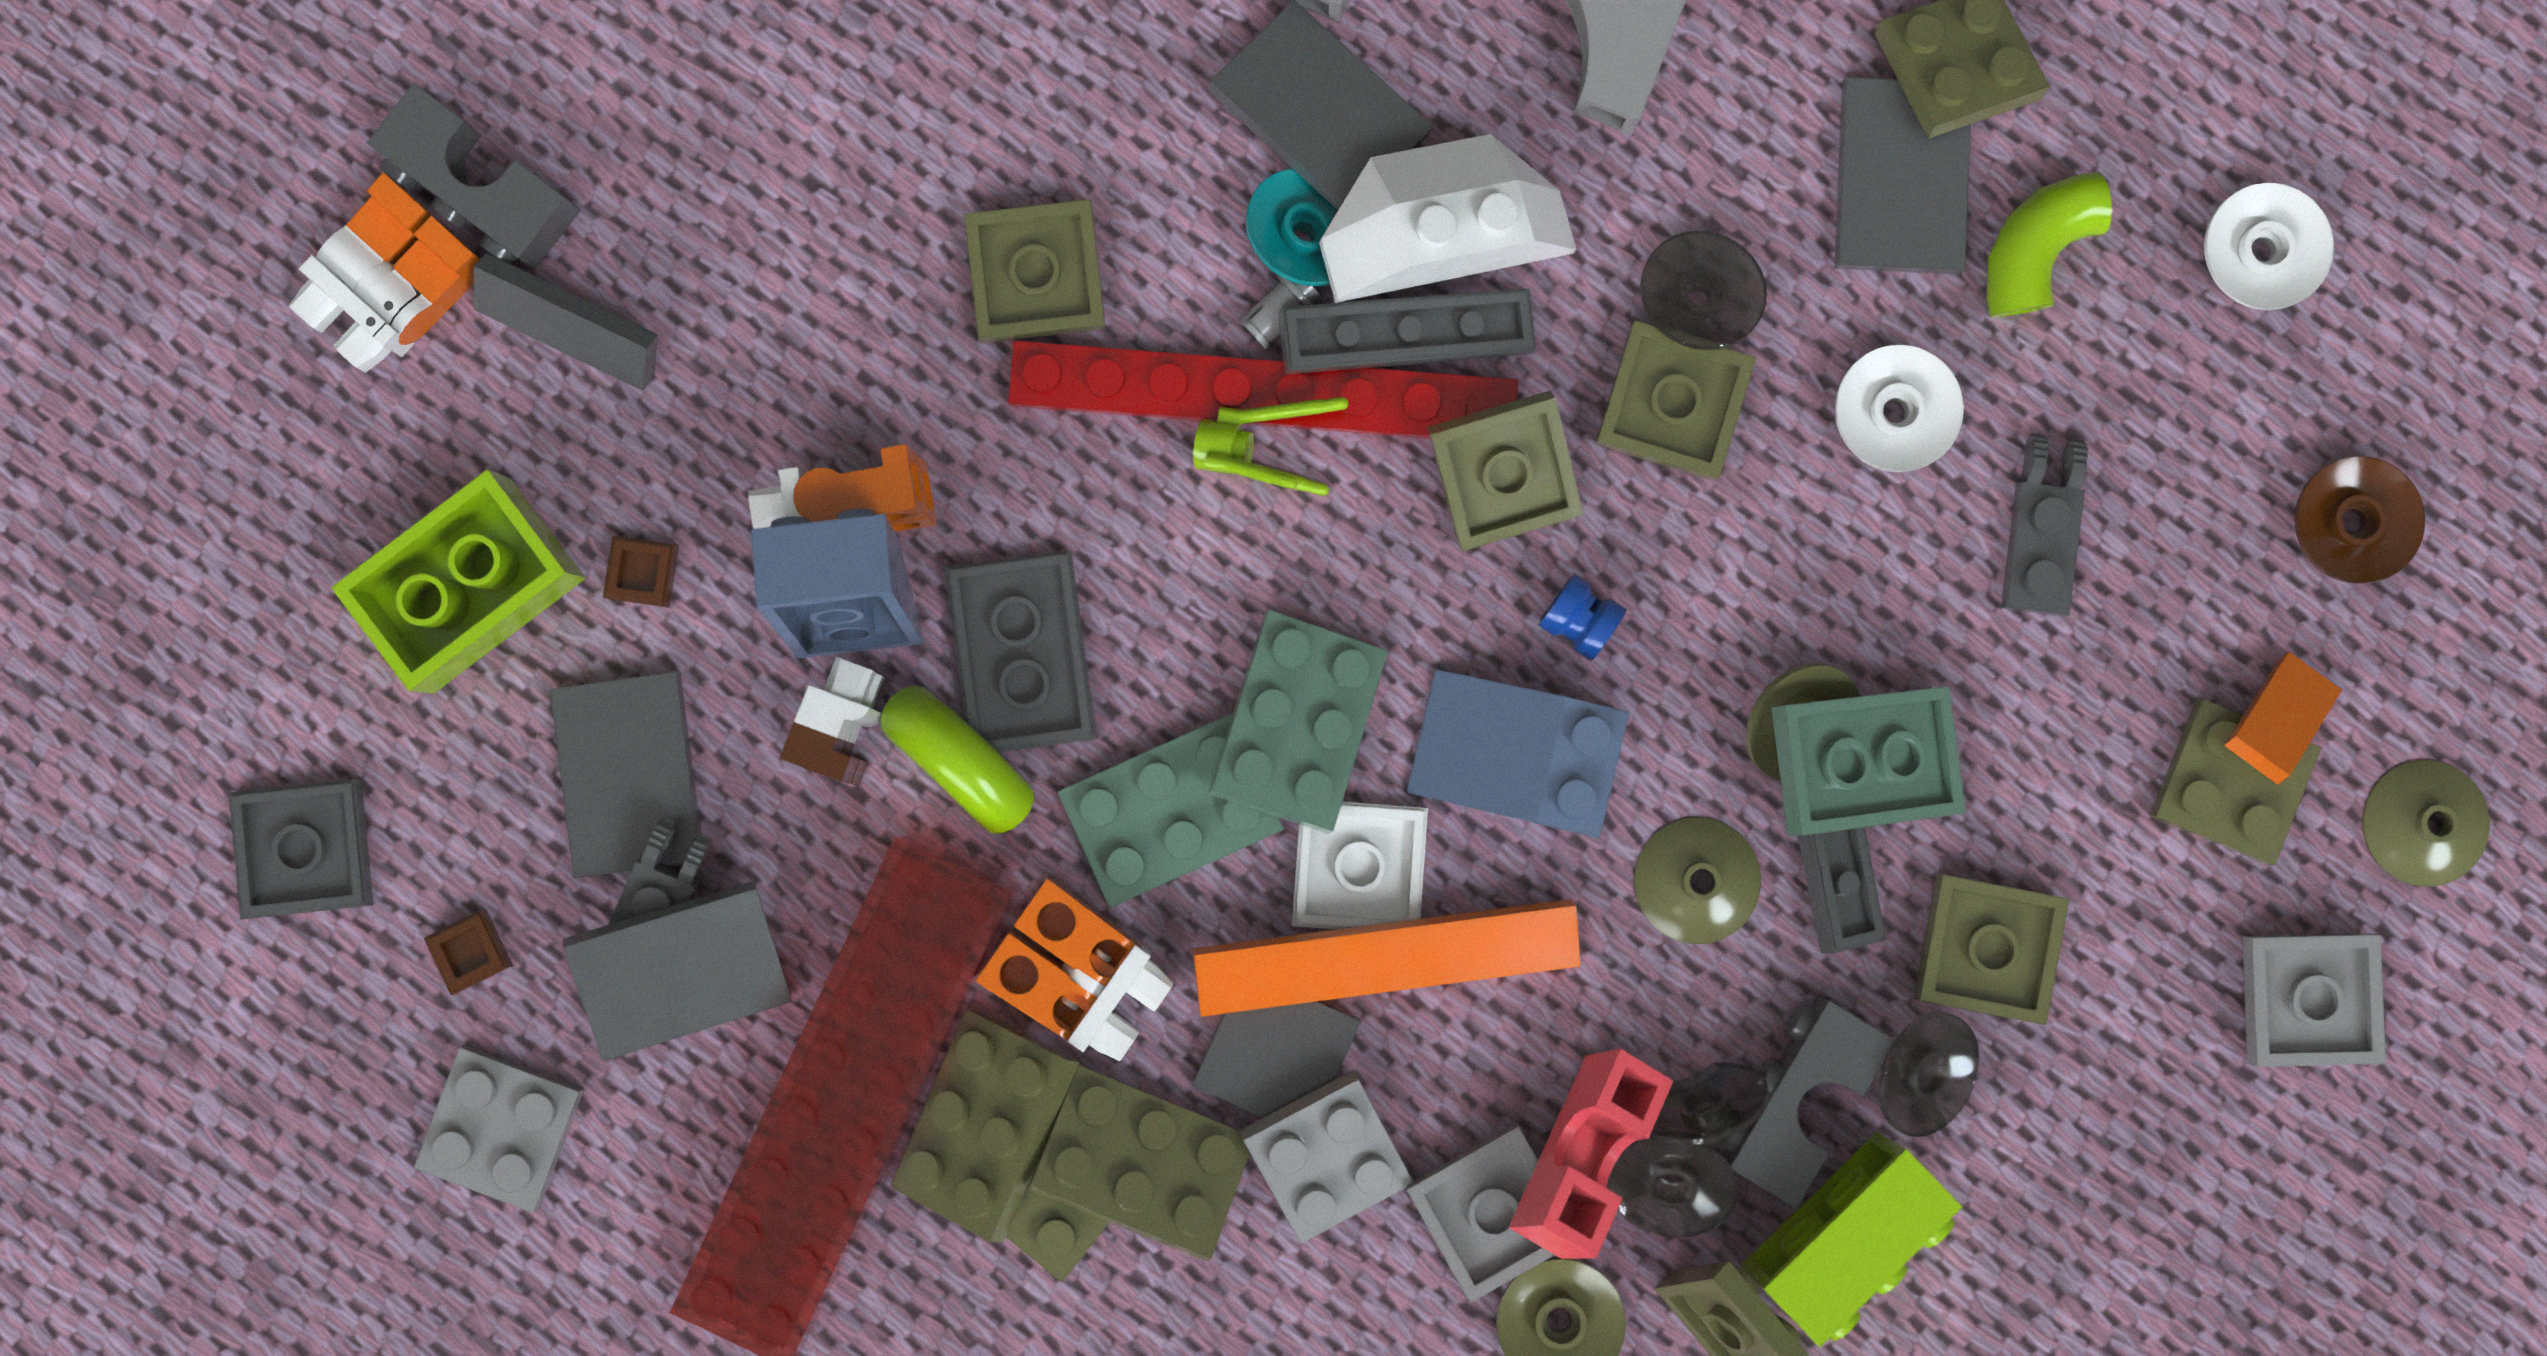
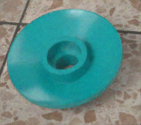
[1245,168,1338,286]

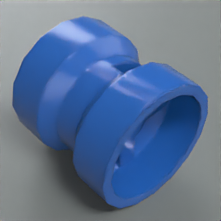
[1538,573,1627,661]

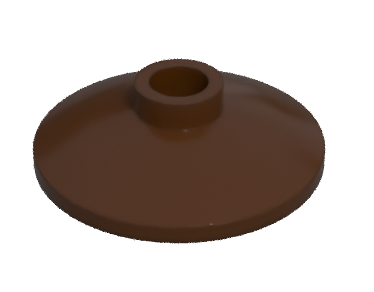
[2295,456,2425,584]

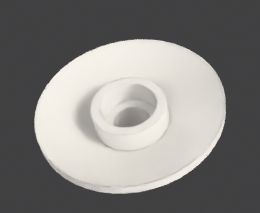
[2204,183,2334,310]
[1835,345,1964,472]

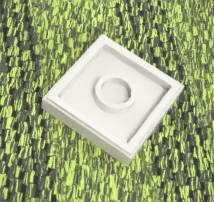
[1292,802,1428,929]

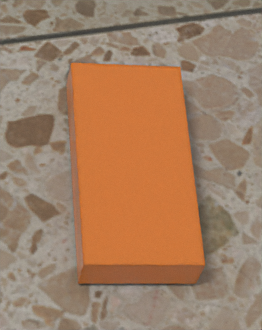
[2224,651,2342,785]

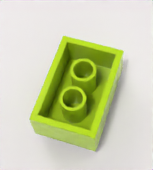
[331,469,586,694]
[1741,1131,1963,1347]

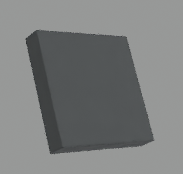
[229,779,373,920]
[1192,1001,1361,1118]

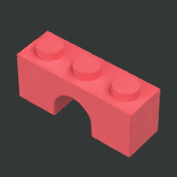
[1508,1048,1673,1259]

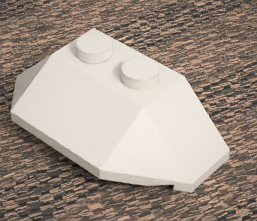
[1319,134,1577,303]

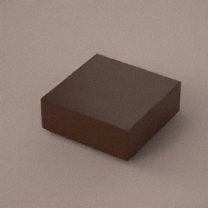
[603,535,679,608]
[424,909,513,995]

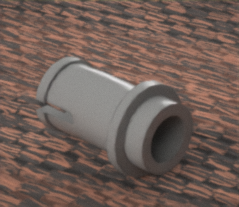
[1238,275,1320,349]

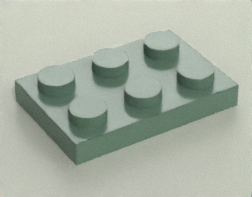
[1208,610,1388,834]
[1771,686,1966,836]
[1058,713,1284,908]

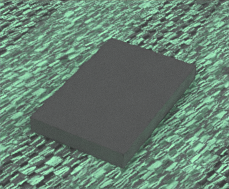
[1208,0,1433,210]
[1834,77,1971,275]
[945,550,1097,752]
[550,672,701,879]
[563,880,792,1061]

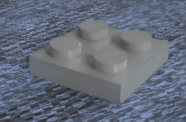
[2242,933,2386,1067]
[414,1045,584,1213]
[1240,1070,1414,1244]
[1406,1123,1554,1303]

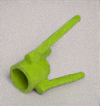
[1193,397,1349,496]

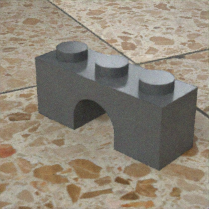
[366,82,581,270]
[1719,996,1896,1209]

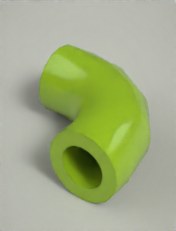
[1986,172,2112,318]
[881,686,1034,834]

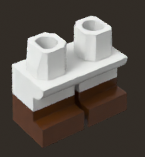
[779,657,885,786]

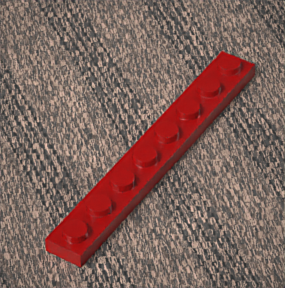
[1008,341,1519,439]

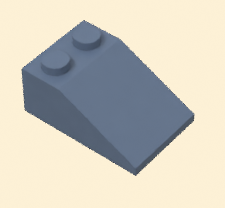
[751,509,923,659]
[1406,669,1629,838]

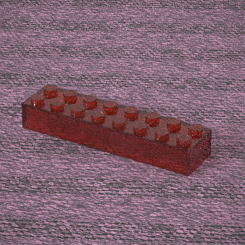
[669,835,1019,1356]

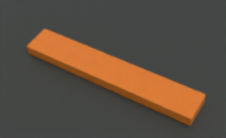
[1192,899,1581,1017]

